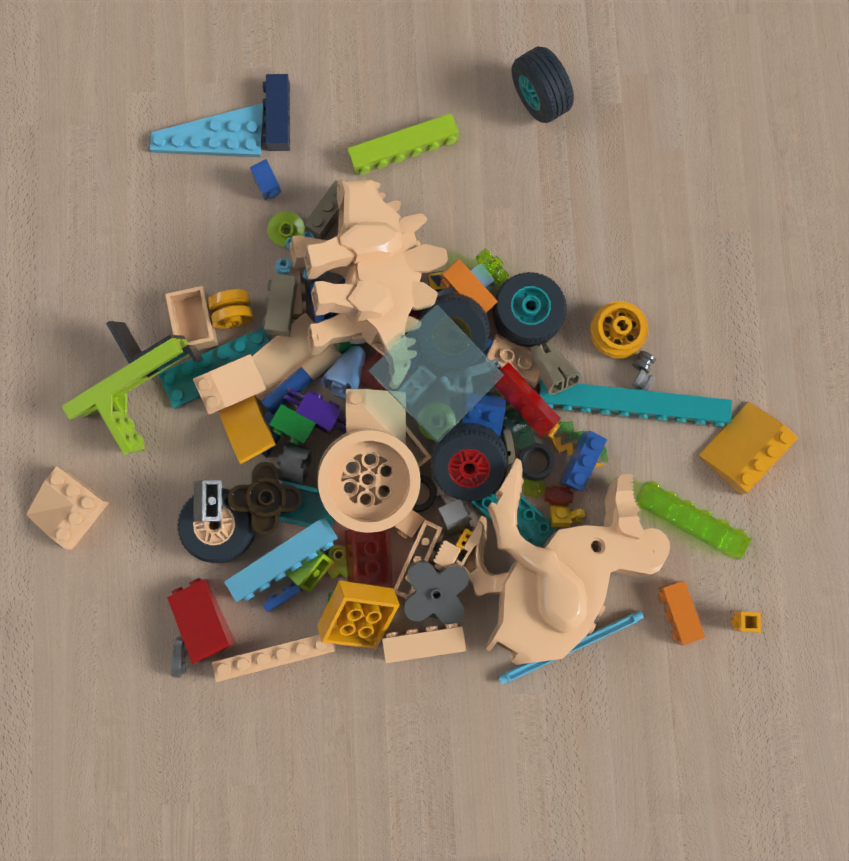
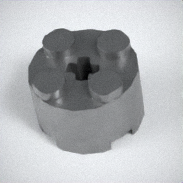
[277,442,312,485]

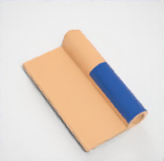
[252,312,342,414]

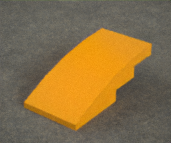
[219,395,276,464]

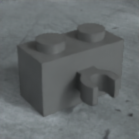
[194,480,230,522]

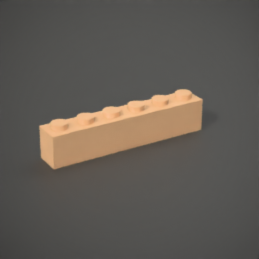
[212,634,336,682]

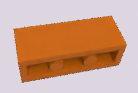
[439,259,498,313]
[658,581,706,645]

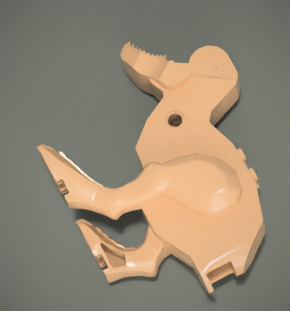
[454,458,670,665]

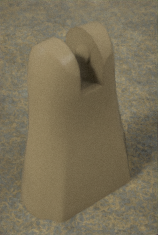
[530,340,581,395]

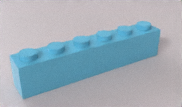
[225,518,338,602]

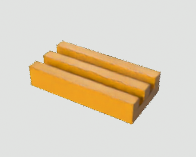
[455,529,473,550]

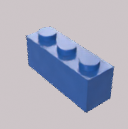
[559,431,607,492]

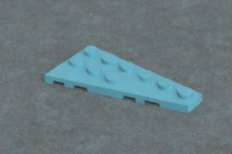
[150,103,264,158]

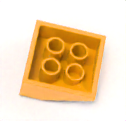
[317,580,400,649]

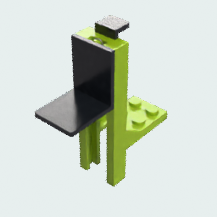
[62,321,203,455]

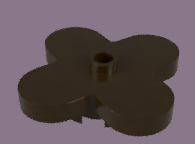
[227,462,302,536]

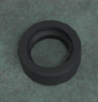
[518,443,555,481]
[412,475,436,512]

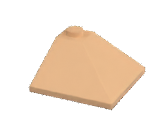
[346,389,406,445]

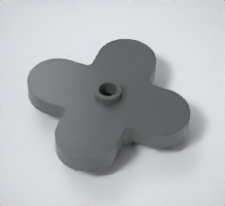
[404,560,469,624]

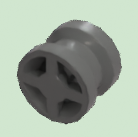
[632,351,656,373]

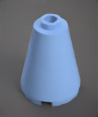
[321,345,366,399]

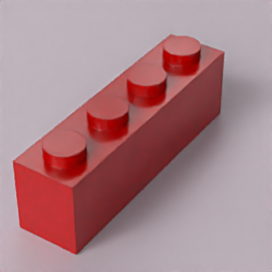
[489,362,561,437]

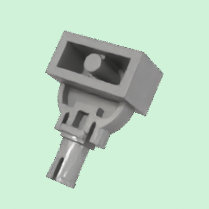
[431,475,472,537]

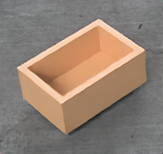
[165,286,218,350]

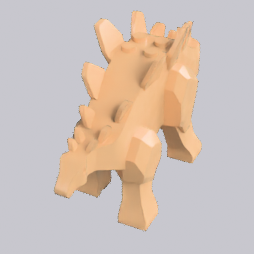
[289,179,448,389]

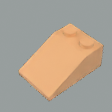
[193,354,267,414]

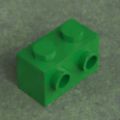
[269,404,316,446]

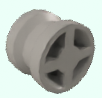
[632,369,655,391]

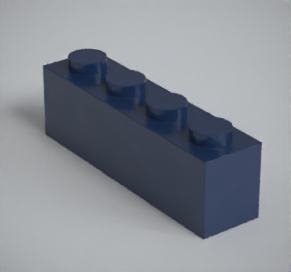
[263,74,290,151]

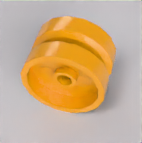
[207,289,254,329]

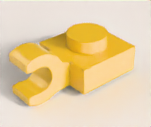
[549,506,585,527]

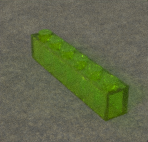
[635,481,752,560]

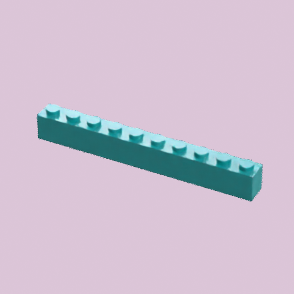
[538,379,732,428]

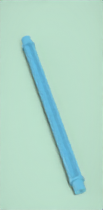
[498,610,644,684]

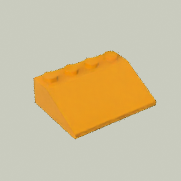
[698,402,798,495]

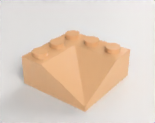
[26,466,109,550]

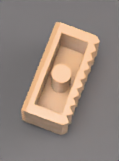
[433,541,461,571]

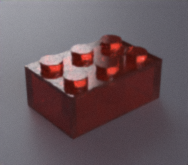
[345,529,393,587]

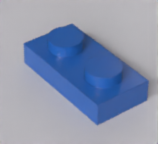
[263,583,303,612]

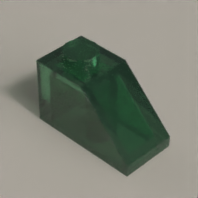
[504,407,536,450]

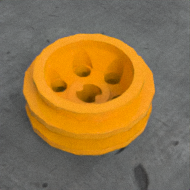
[590,301,648,359]

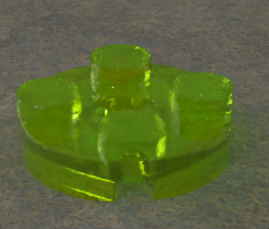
[476,248,509,284]

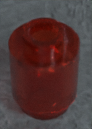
[544,485,573,507]

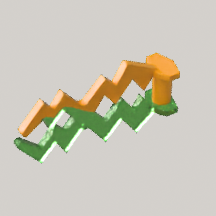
[545,420,608,468]

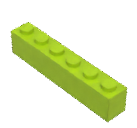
[347,113,459,175]

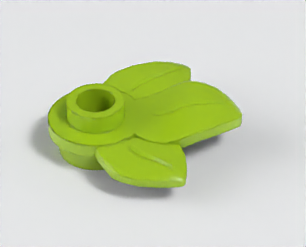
[327,544,364,579]

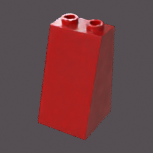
[167,578,236,664]

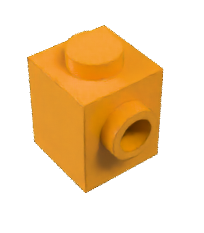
[731,611,761,633]

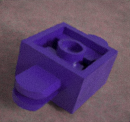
[283,388,346,435]

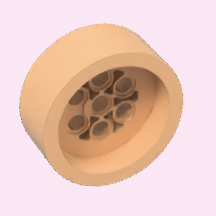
[317,428,420,533]

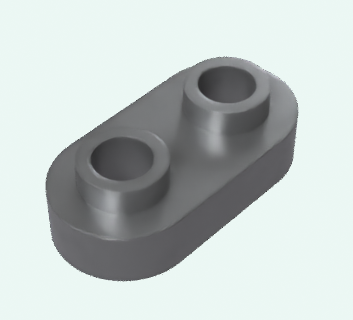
[171,637,188,678]

